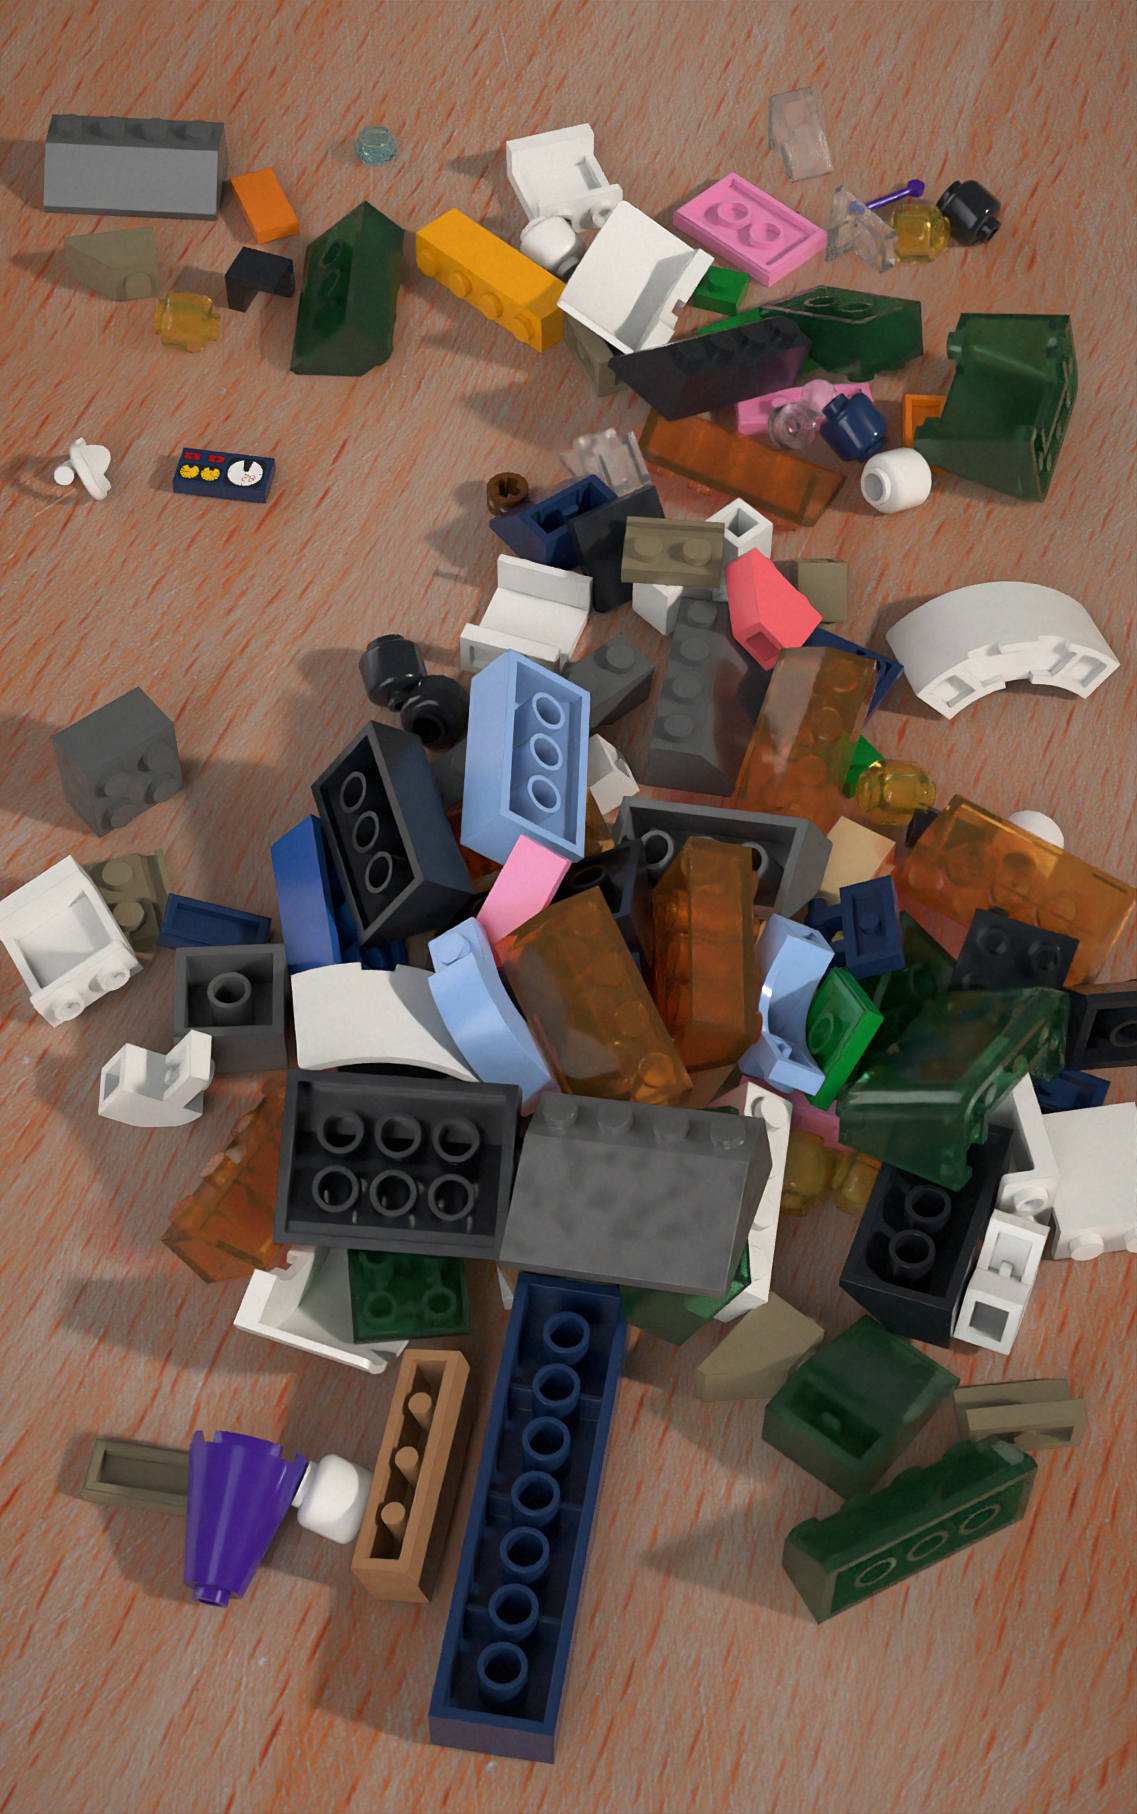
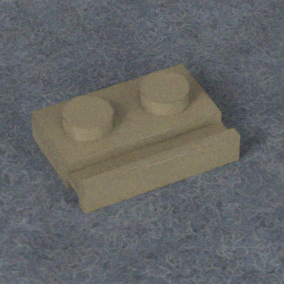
[621,516,725,589]
[88,848,174,953]

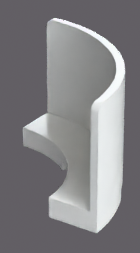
[557,201,714,354]
[886,581,1121,720]
[291,962,483,1082]
[233,1245,447,1374]

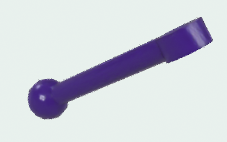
[848,180,925,221]

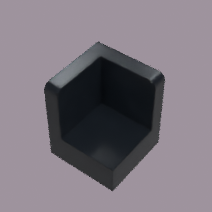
[225,246,295,313]

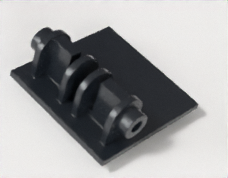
[940,905,1080,1040]

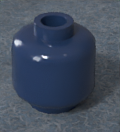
[819,392,888,464]

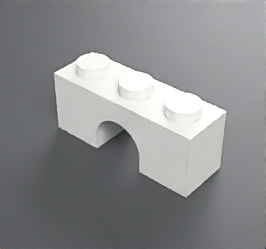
[632,498,773,636]

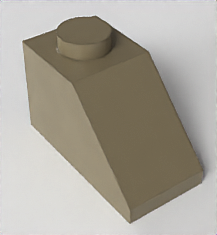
[63,227,162,301]
[790,558,847,631]
[694,1290,825,1402]

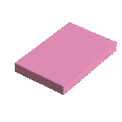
[673,172,829,288]

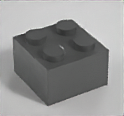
[52,686,184,838]
[173,943,289,1072]

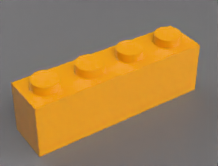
[415,208,566,354]

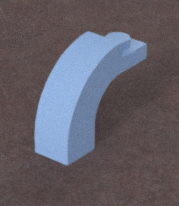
[734,913,835,1096]
[427,917,570,1117]

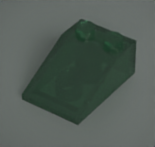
[758,285,924,383]

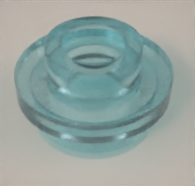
[355,126,398,166]

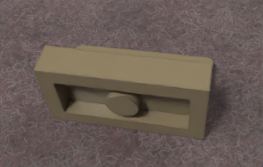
[563,310,631,398]
[952,1378,1088,1457]

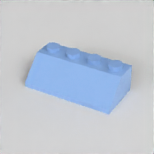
[460,648,590,865]

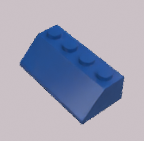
[270,814,409,999]

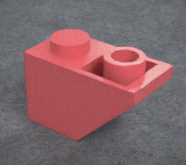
[724,547,823,671]

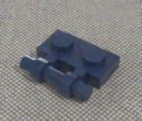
[803,875,906,990]

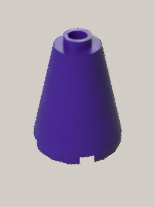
[183,1430,309,1608]

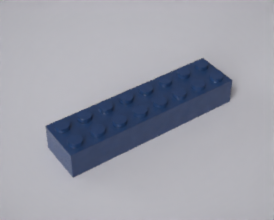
[428,1272,634,1764]

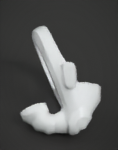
[54,438,111,501]

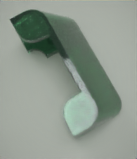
[914,313,1078,503]
[835,985,1070,1192]

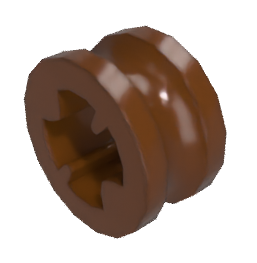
[487,472,529,516]

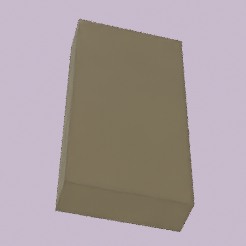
[81,1438,189,1517]

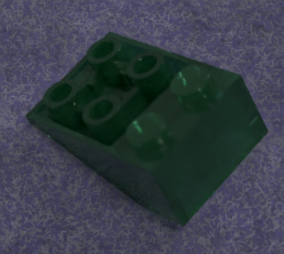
[347,1249,471,1345]
[761,1314,961,1508]

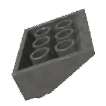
[499,1091,773,1299]

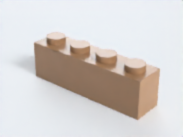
[351,1348,481,1603]

